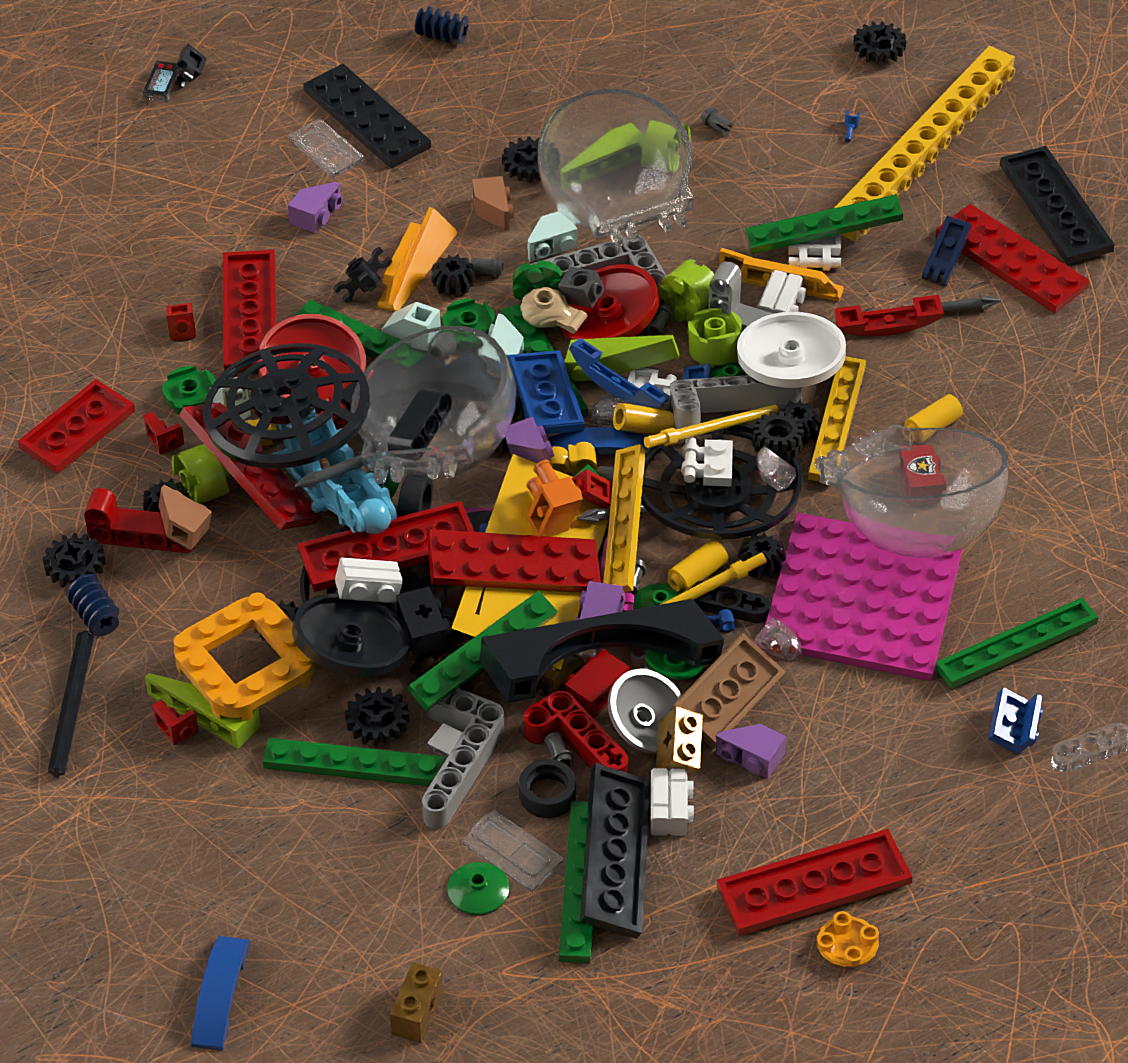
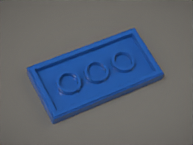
[507,350,585,434]

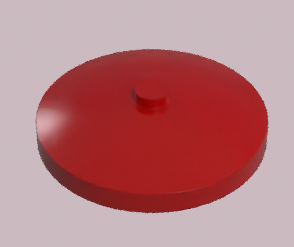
[559,264,660,342]
[258,314,366,411]

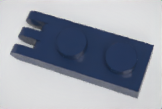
[922,216,972,286]

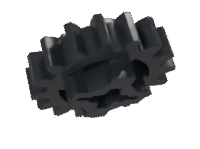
[853,21,907,64]
[502,136,557,182]
[43,533,106,587]
[345,687,410,746]

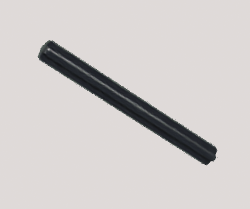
[48,630,94,777]

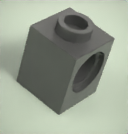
[558,266,605,308]

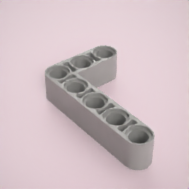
[530,235,666,303]
[708,262,775,332]
[670,375,802,429]
[422,688,504,829]

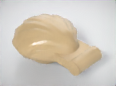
[520,287,587,334]

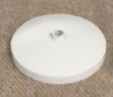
[737,312,846,388]

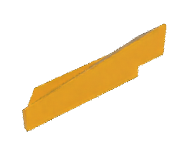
[377,207,457,312]
[719,248,844,302]

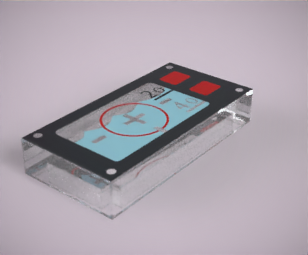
[142,61,181,102]

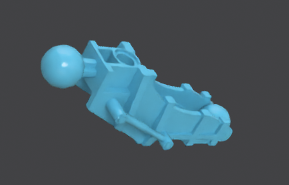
[272,409,397,534]

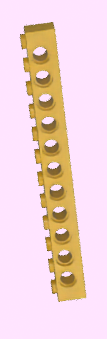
[834,46,1015,242]

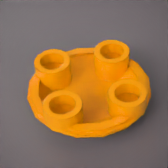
[817,911,879,967]

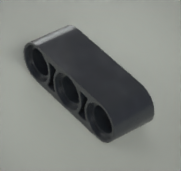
[387,388,452,459]

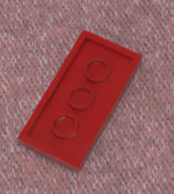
[18,379,135,474]

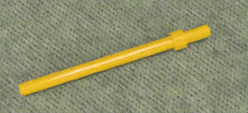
[644,404,779,448]
[660,552,767,605]

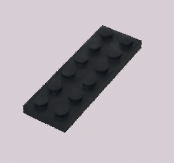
[303,63,431,169]
[1000,146,1115,264]
[580,763,651,939]

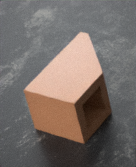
[472,176,514,230]
[159,485,212,550]

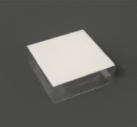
[427,723,462,759]

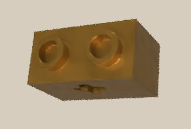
[656,707,702,778]
[390,962,444,1043]

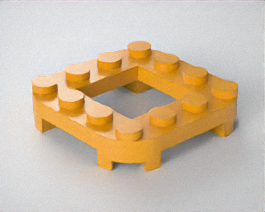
[173,593,316,721]

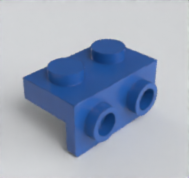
[988,688,1043,755]

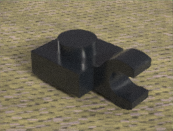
[174,44,207,88]

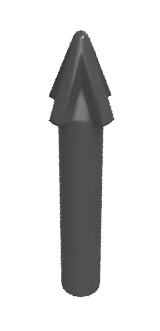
[941,294,1001,312]
[295,452,373,487]
[577,503,647,524]

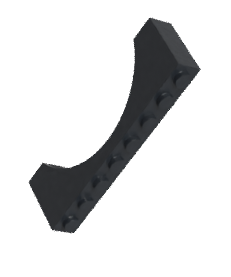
[479,599,724,703]

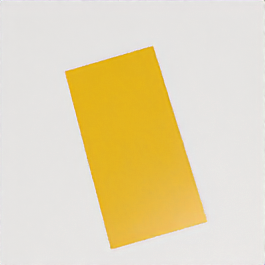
[452,454,611,670]

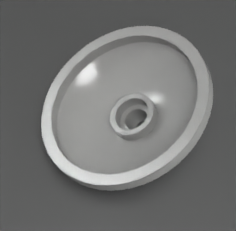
[608,669,682,754]

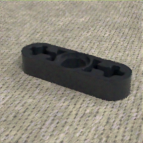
[688,581,770,623]

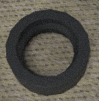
[397,474,433,517]
[519,759,576,818]

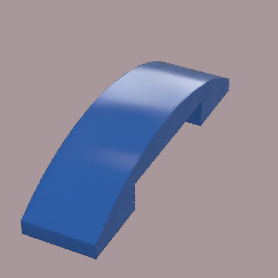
[569,338,670,407]
[545,427,654,461]
[191,936,250,1051]

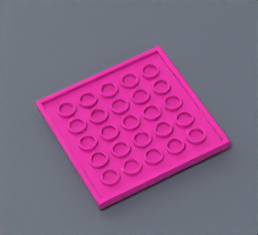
[761,512,963,681]

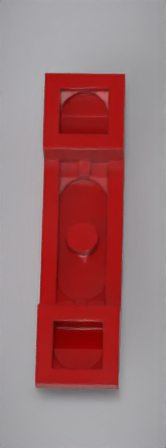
[834,295,944,336]

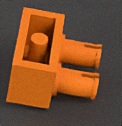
[526,460,583,536]

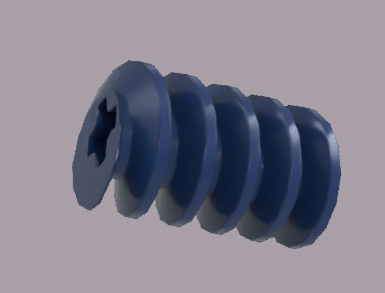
[414,6,469,45]
[66,574,119,637]

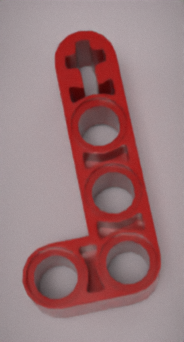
[84,488,196,553]
[524,691,628,773]

